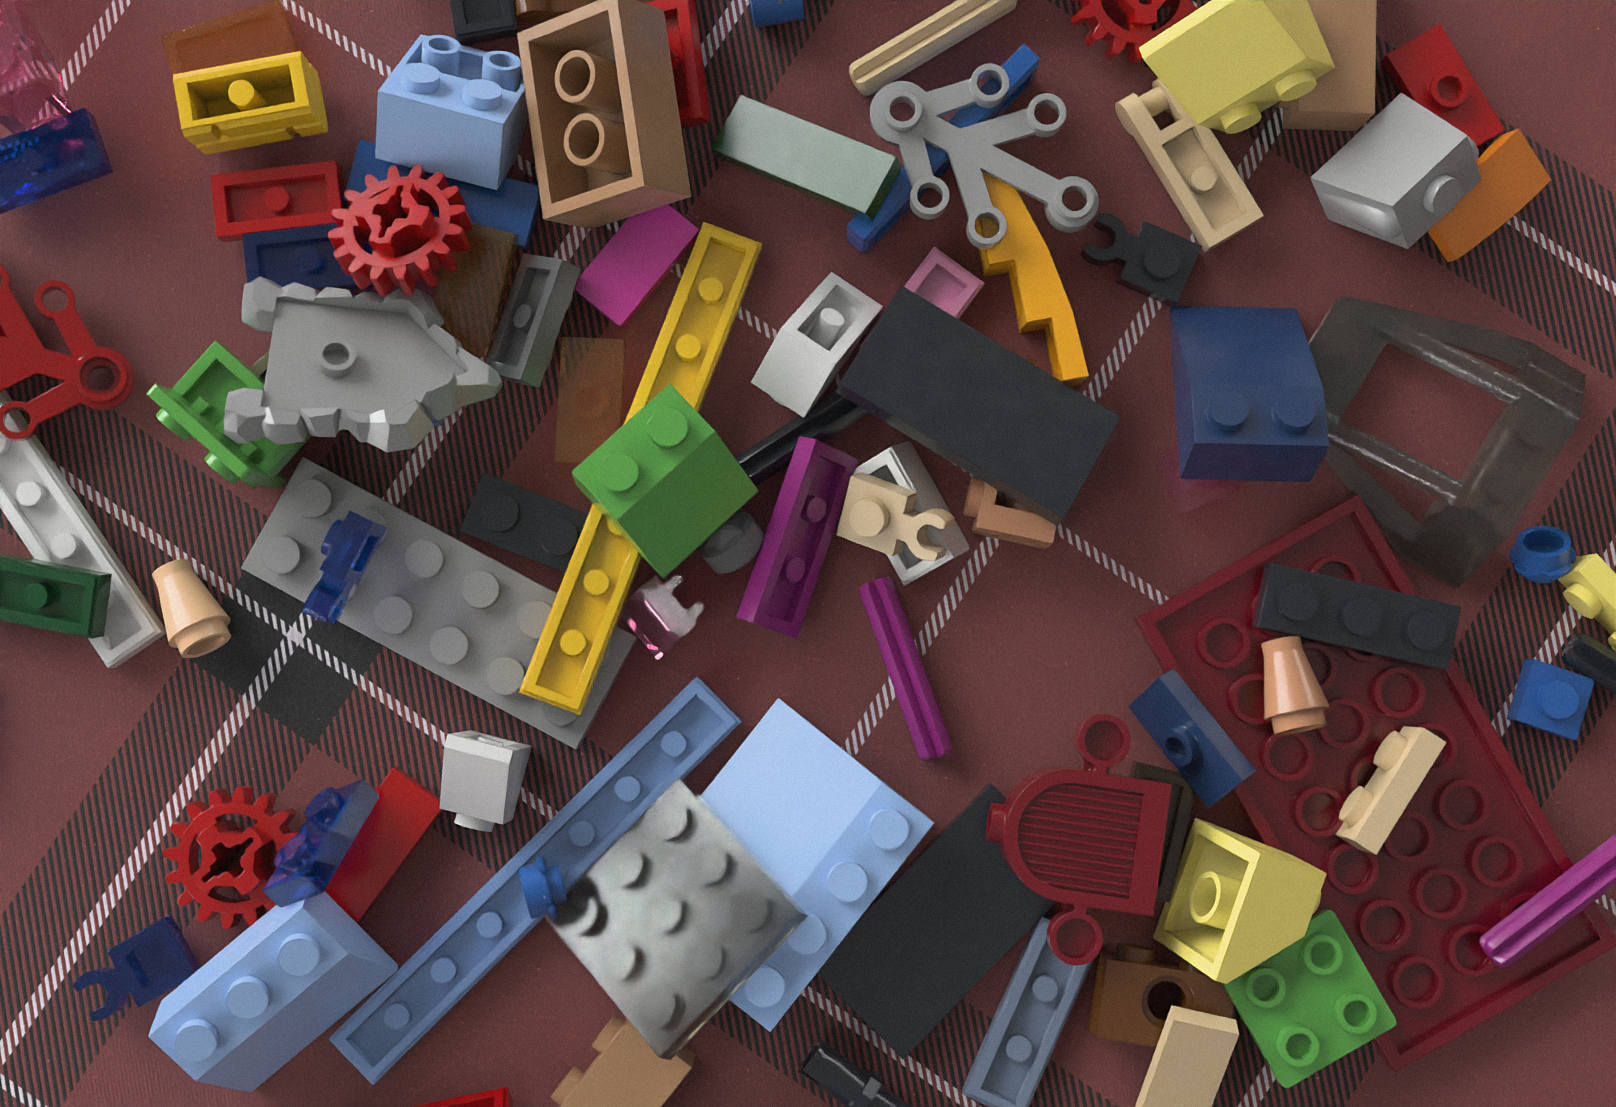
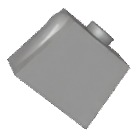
[1310,93,1482,249]

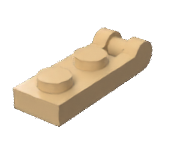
[1115,78,1264,253]

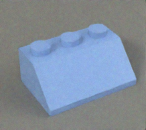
[148,877,398,1093]

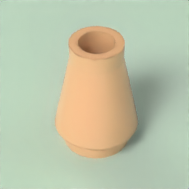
[152,559,231,658]

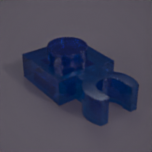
[302,510,387,624]
[73,915,201,1021]

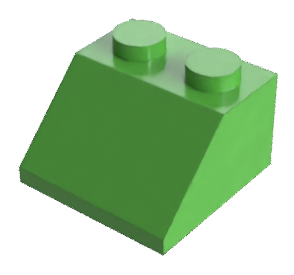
[571,383,759,579]

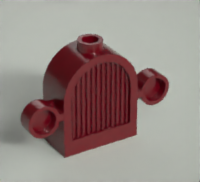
[986,713,1172,966]

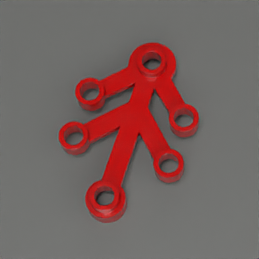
[0,264,135,441]

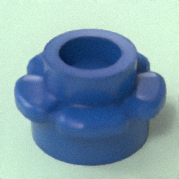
[1509,526,1576,583]
[519,856,568,920]

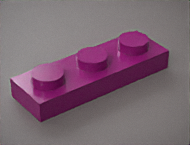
[736,436,859,638]

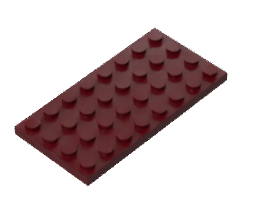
[1133,494,1616,1072]

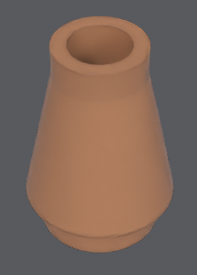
[1261,636,1330,735]

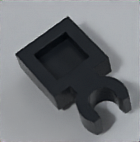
[1080,213,1202,307]

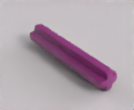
[860,577,952,761]
[1479,834,1616,968]

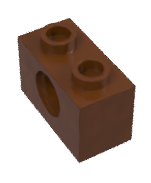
[1087,943,1234,1047]

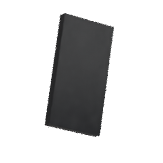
[835,285,1121,526]
[817,783,1057,1059]

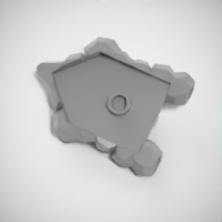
[224,276,502,452]

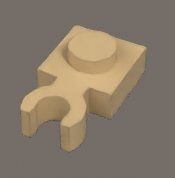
[836,472,955,561]

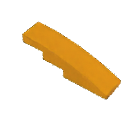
[975,172,1089,387]

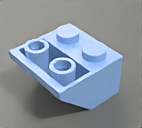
[375,34,528,190]

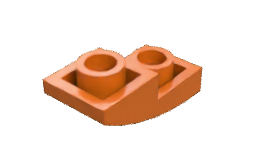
[1428,128,1551,262]

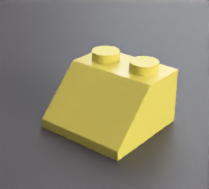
[1139,0,1335,134]

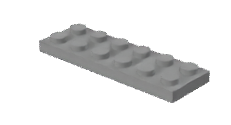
[241,457,639,749]

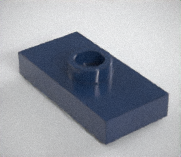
[1128,668,1256,808]

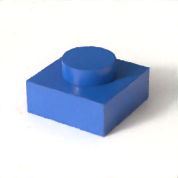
[1506,659,1595,740]

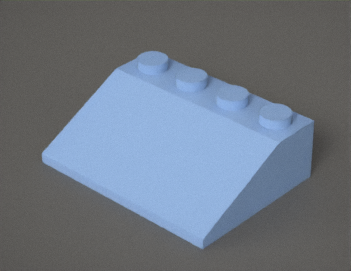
[619,698,934,1032]

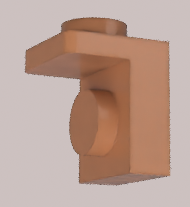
[964,478,1056,549]

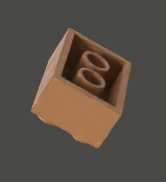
[517,0,691,229]

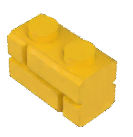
[173,51,328,155]

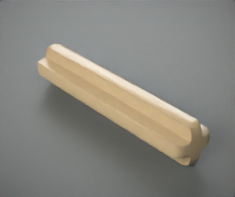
[849,0,1018,96]

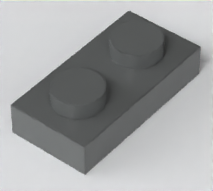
[485,254,581,388]

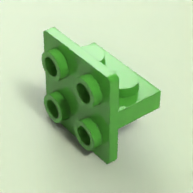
[146,340,311,489]
[1222,909,1396,1088]

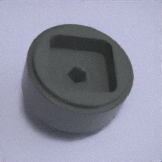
[699,512,764,574]

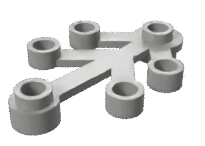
[870,63,1099,249]

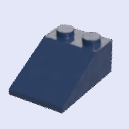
[1169,306,1329,482]

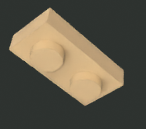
[1336,726,1446,855]

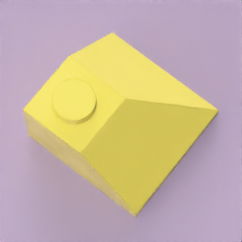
[1153,818,1327,984]

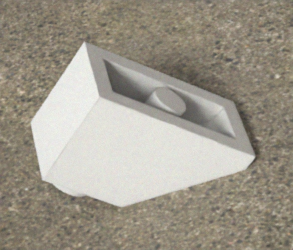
[751,272,883,418]
[440,730,532,832]

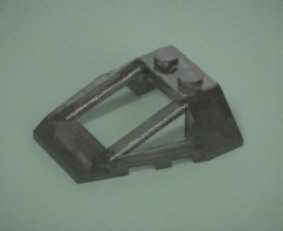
[1308,296,1586,589]

